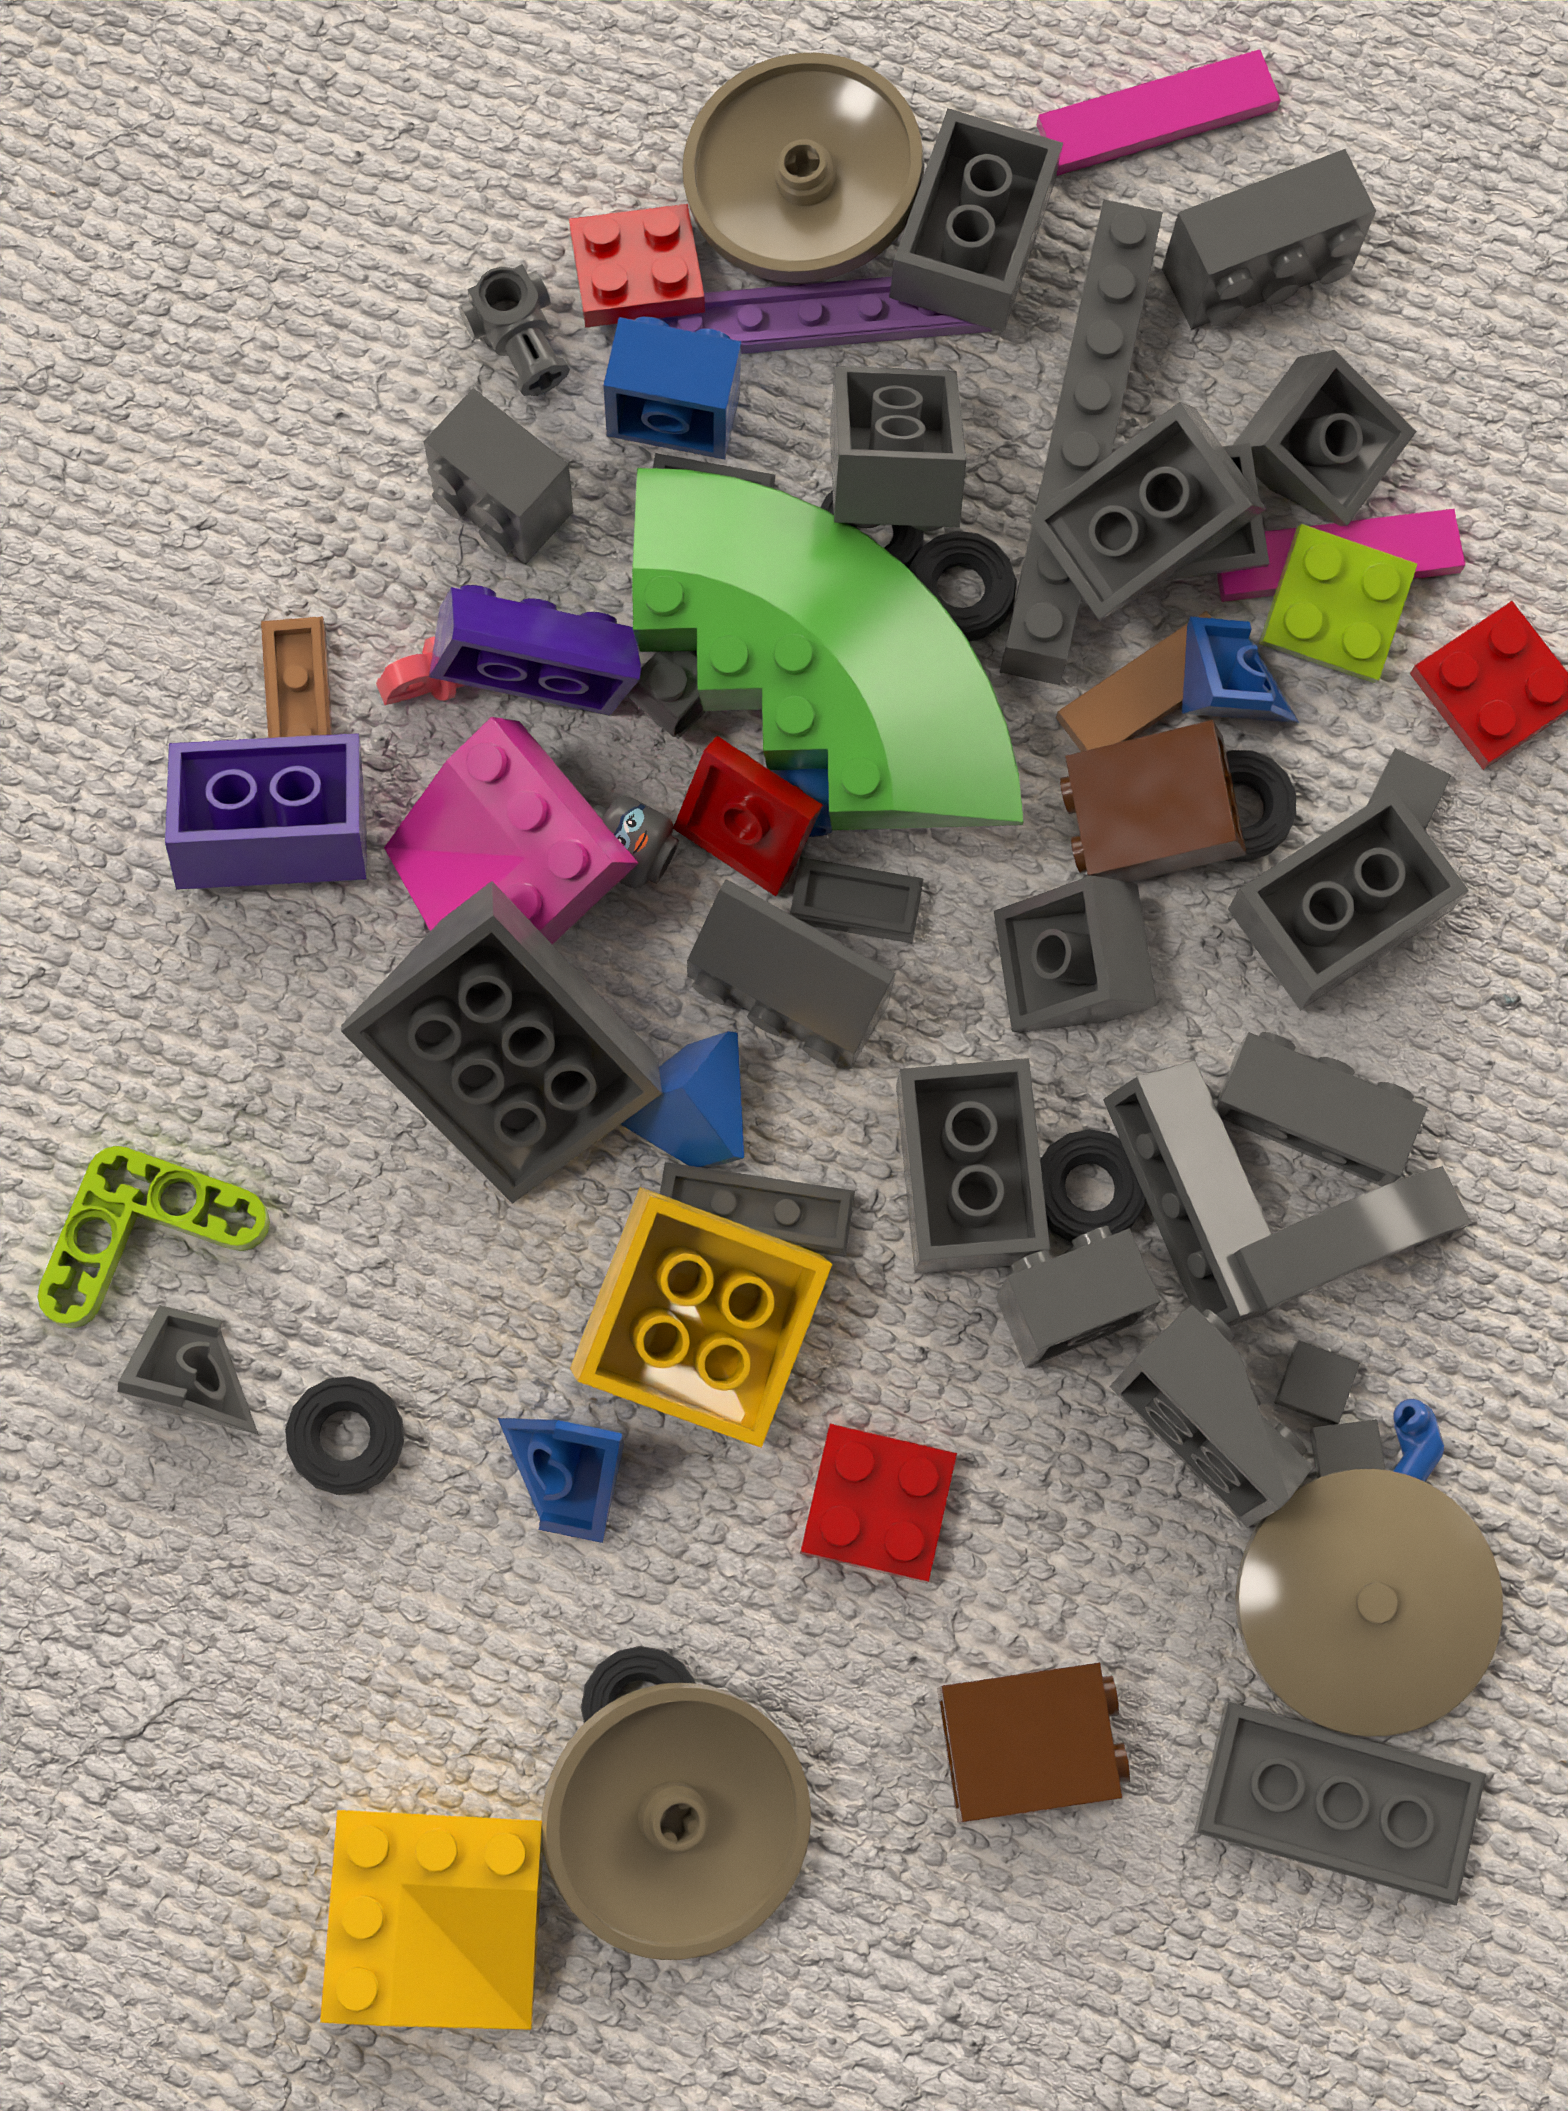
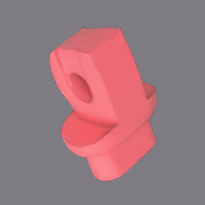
[376,636,466,705]

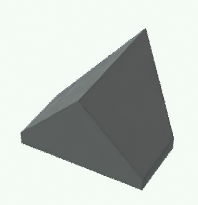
[117,1305,259,1435]

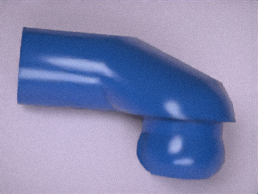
[1393,1398,1444,1482]

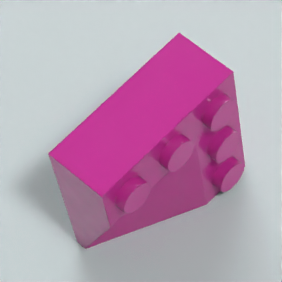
[384,717,638,944]

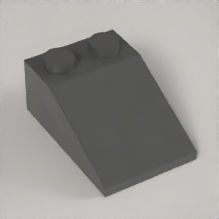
[1028,402,1266,620]

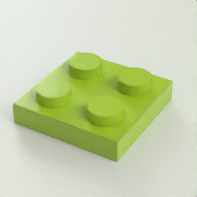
[1258,524,1417,683]

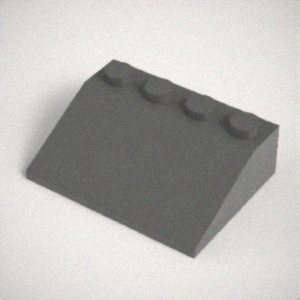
[341,881,662,1204]

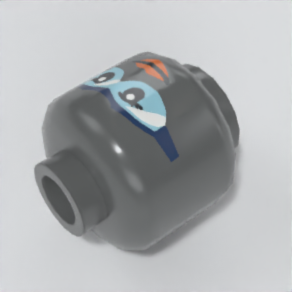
[594,795,679,889]

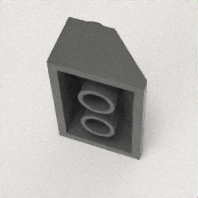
[687,879,896,1069]

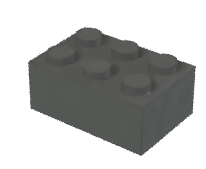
[889,108,1063,332]
[1162,149,1376,330]
[830,366,966,531]
[1228,788,1469,1011]
[896,1058,1050,1274]

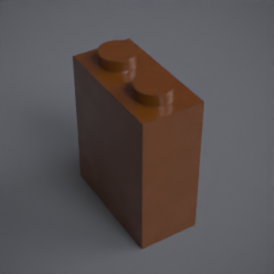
[1060,720,1247,882]
[937,1662,1130,1822]

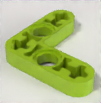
[37,1146,270,1329]

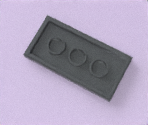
[1194,1701,1486,1906]

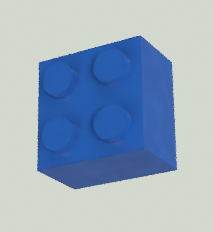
[603,317,741,460]

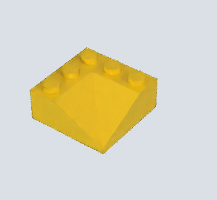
[570,1187,832,1448]
[320,1810,544,2030]

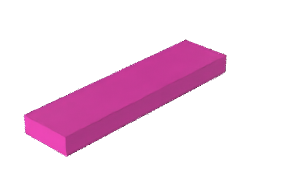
[1036,49,1281,176]
[1217,508,1465,602]

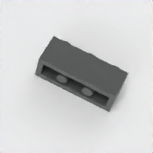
[1215,1032,1428,1187]

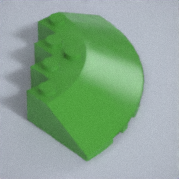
[632,468,1024,831]

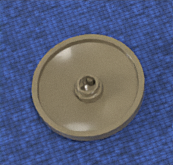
[682,52,925,283]
[1235,1469,1503,1737]
[541,1683,811,1960]

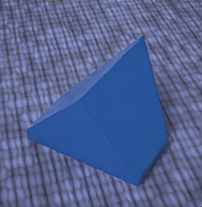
[1182,616,1299,723]
[620,1031,744,1168]
[497,1418,624,1543]

